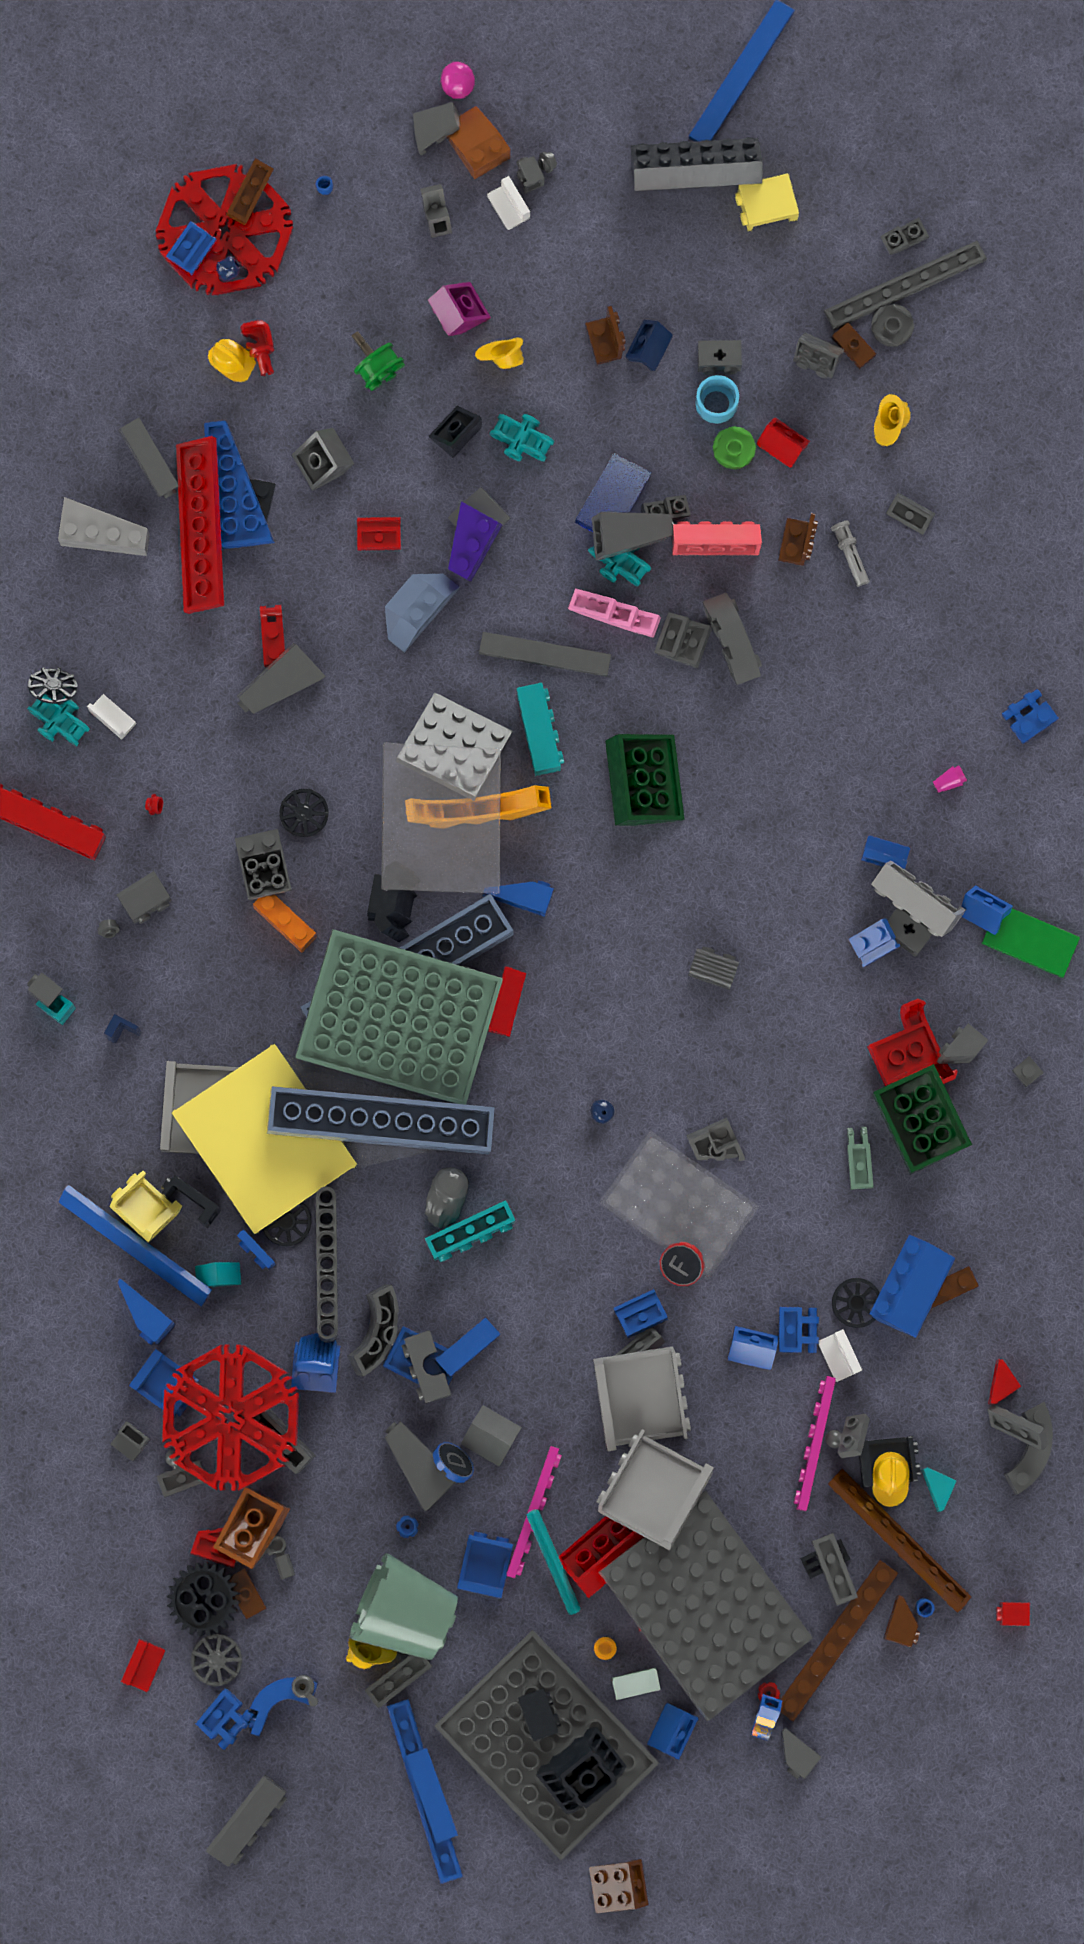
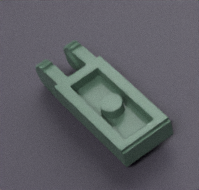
[847,1127,873,1190]

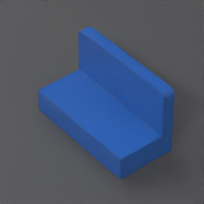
[861,836,910,869]
[961,886,1013,935]
[728,1326,779,1370]
[648,1703,698,1760]

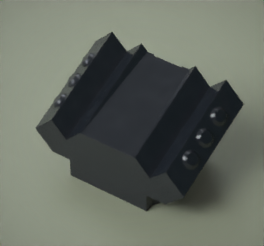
[367,861,420,943]
[536,1727,627,1814]

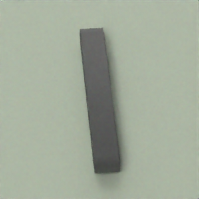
[316,1187,338,1343]

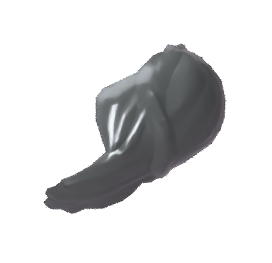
[425,1167,469,1228]

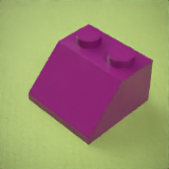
[428,282,491,336]

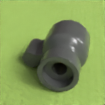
[292,1675,318,1707]

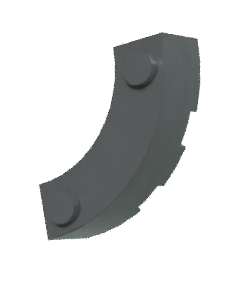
[702,593,762,685]
[347,1284,399,1376]
[1004,1402,1053,1495]

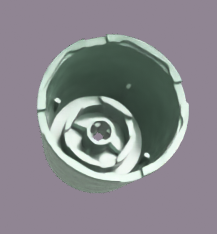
[350,1553,458,1660]

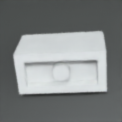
[487,176,530,230]
[87,694,136,740]
[818,1329,862,1382]

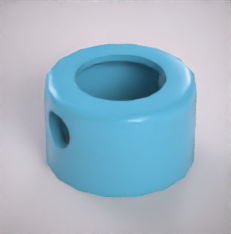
[695,375,739,424]

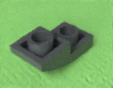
[880,217,930,255]
[641,495,691,521]

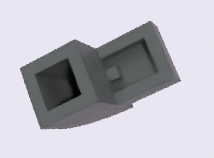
[420,184,452,238]

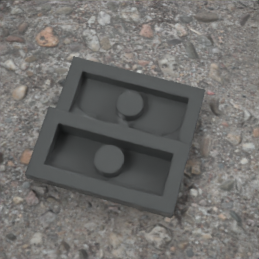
[448,487,511,528]
[654,612,712,668]

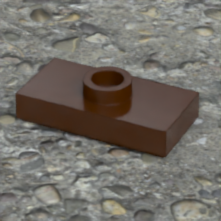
[831,323,876,369]
[230,1568,266,1620]

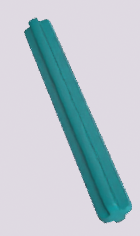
[527,1509,580,1615]

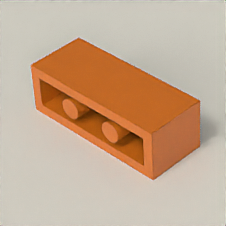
[253,894,317,953]

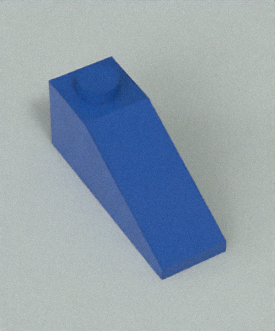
[483,881,554,917]

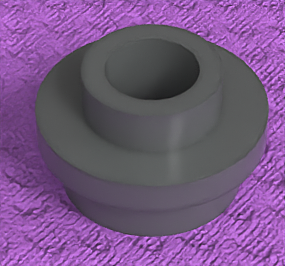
[538,152,557,173]
[97,919,120,938]

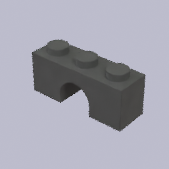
[401,1330,451,1404]

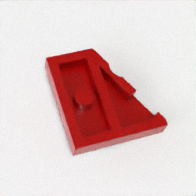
[191,1528,236,1568]

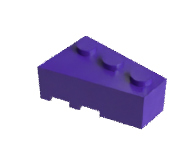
[448,501,502,581]

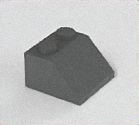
[292,428,354,491]
[116,871,172,924]

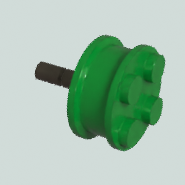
[351,331,405,391]

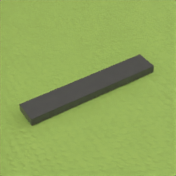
[479,632,611,677]

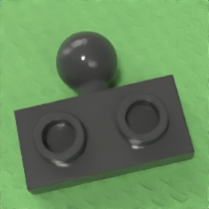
[825,1414,870,1458]
[157,1449,204,1498]

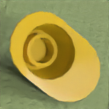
[475,338,524,369]
[208,339,256,382]
[874,394,911,446]
[873,1452,909,1507]
[346,1637,397,1669]

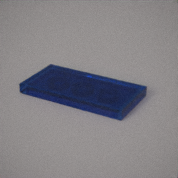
[575,453,652,532]

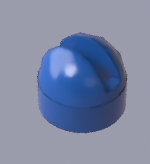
[316,176,333,195]
[915,1598,934,1617]

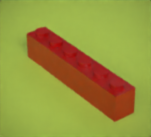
[0,783,106,861]

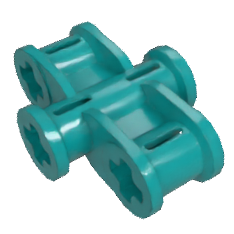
[489,414,554,461]
[588,546,651,586]
[27,694,90,747]

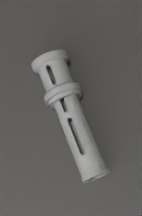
[831,521,870,587]

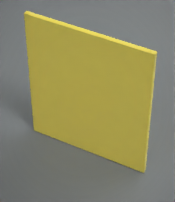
[172,1044,357,1234]

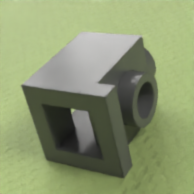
[516,156,545,194]

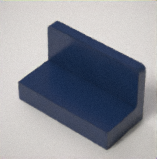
[625,320,673,371]
[104,1014,142,1044]

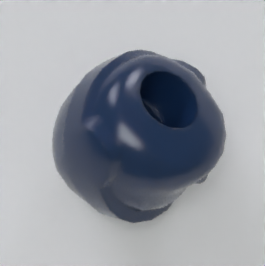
[216,256,240,281]
[590,1100,614,1124]

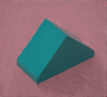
[36,994,76,1025]
[195,1262,241,1288]
[921,1467,956,1512]

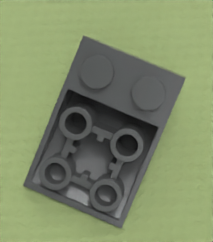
[793,332,844,378]
[235,829,292,900]

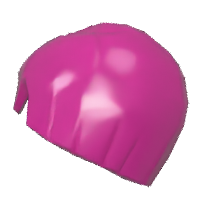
[441,62,475,99]

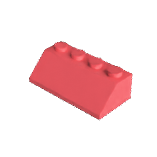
[672,521,762,555]

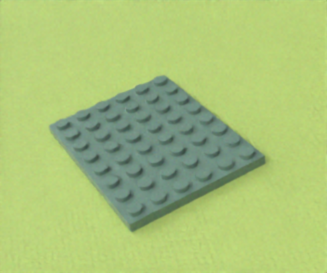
[295,929,503,1105]

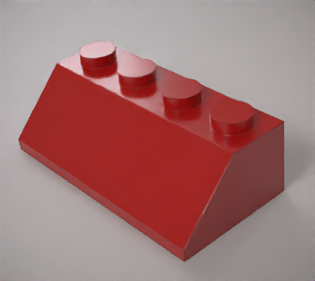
[558,1516,644,1598]

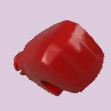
[240,320,274,376]

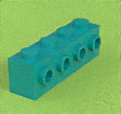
[516,683,564,776]
[425,1200,516,1262]

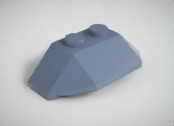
[385,574,460,653]

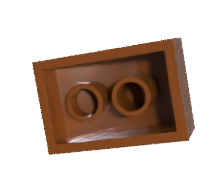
[446,106,510,180]
[213,1487,290,1569]

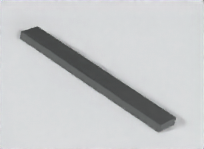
[824,240,987,331]

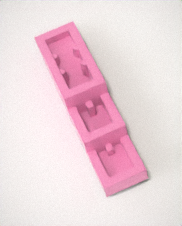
[568,589,661,638]

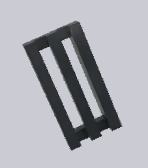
[800,1539,851,1579]

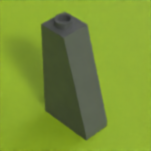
[118,418,179,499]
[592,512,674,560]
[237,643,325,714]
[385,1422,456,1512]

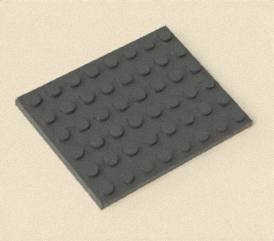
[599,1491,813,1721]
[435,1630,659,1860]

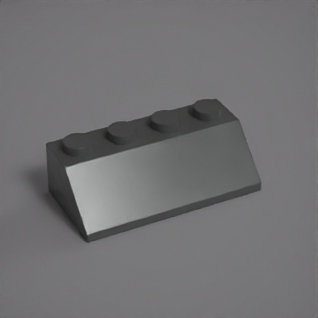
[206,1775,287,1867]

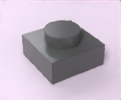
[1012,1056,1044,1087]

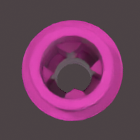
[933,765,967,793]

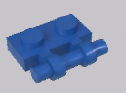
[1002,689,1059,744]
[779,1307,819,1353]
[196,1689,254,1750]

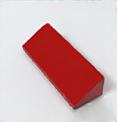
[488,966,526,1037]

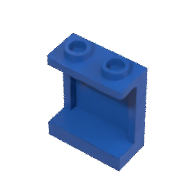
[129,1349,201,1418]
[457,1531,513,1598]

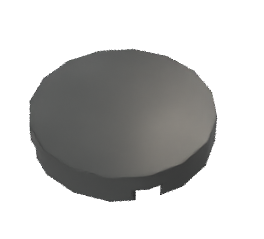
[871,304,914,347]

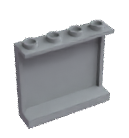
[160,1061,239,1154]
[593,1346,691,1451]
[597,1429,714,1550]

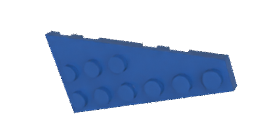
[204,421,275,549]

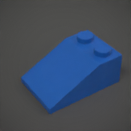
[118,1279,176,1345]

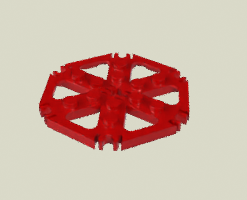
[156,164,293,296]
[162,1344,299,1491]

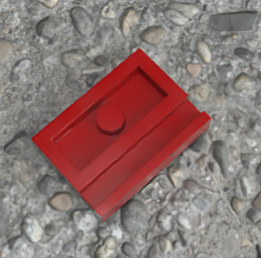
[357,517,401,551]

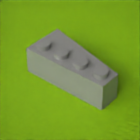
[58,497,150,556]
[871,861,966,937]

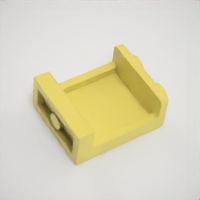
[735,174,799,231]
[109,1171,182,1243]

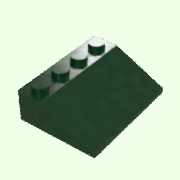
[605,734,685,826]
[872,1064,972,1175]

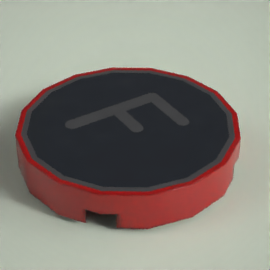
[660,1242,705,1286]

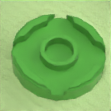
[713,426,756,469]

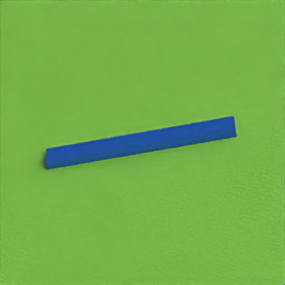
[689,0,794,142]
[59,1185,212,1307]
[387,1699,463,1884]

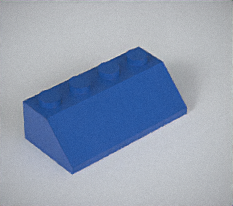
[870,1235,955,1338]

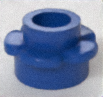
[396,1516,418,1538]

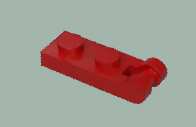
[260,605,285,667]

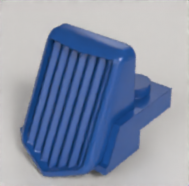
[291,1333,340,1393]

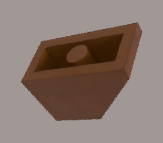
[883,1595,920,1647]

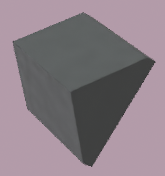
[461,1405,522,1467]

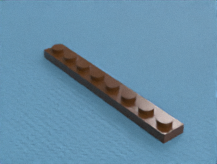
[828,1469,971,1613]
[780,1560,898,1721]

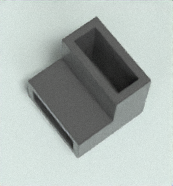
[111,1421,151,1462]

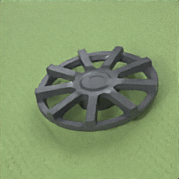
[191,1634,242,1686]

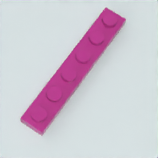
[794,1376,836,1511]
[506,1446,562,1579]

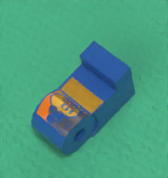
[751,1694,782,1741]

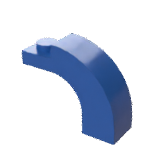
[249,1677,318,1736]

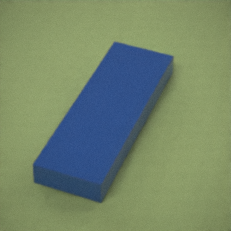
[435,1318,500,1378]

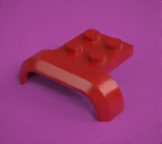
[867,999,958,1086]

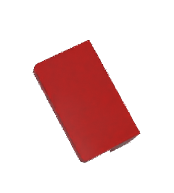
[756,417,810,468]
[121,1639,165,1692]

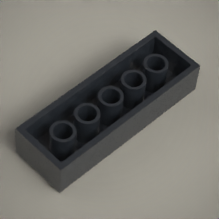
[631,137,763,191]

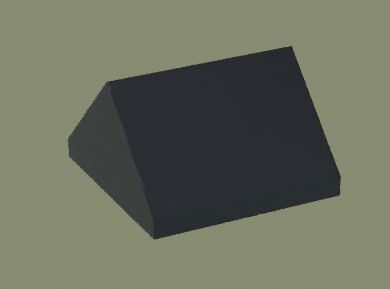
[429,406,482,458]

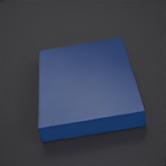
[383,1326,454,1386]

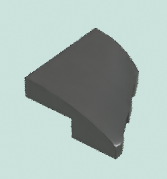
[413,102,460,155]
[686,1117,745,1161]

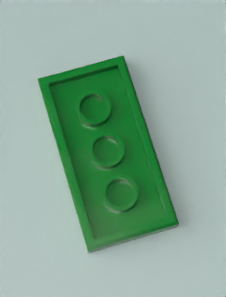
[982,908,1080,978]

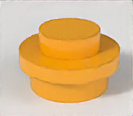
[594,1637,617,1660]

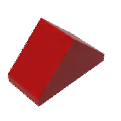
[988,1359,1021,1405]

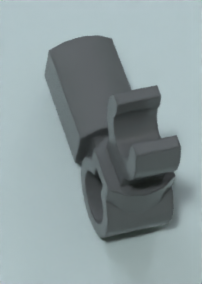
[259,1536,295,1580]

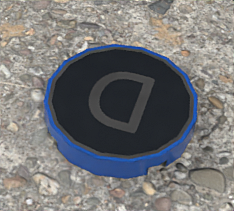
[433,1442,474,1483]

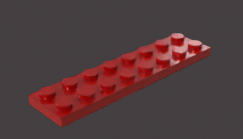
[176,436,224,614]

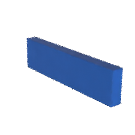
[405,1748,458,1843]

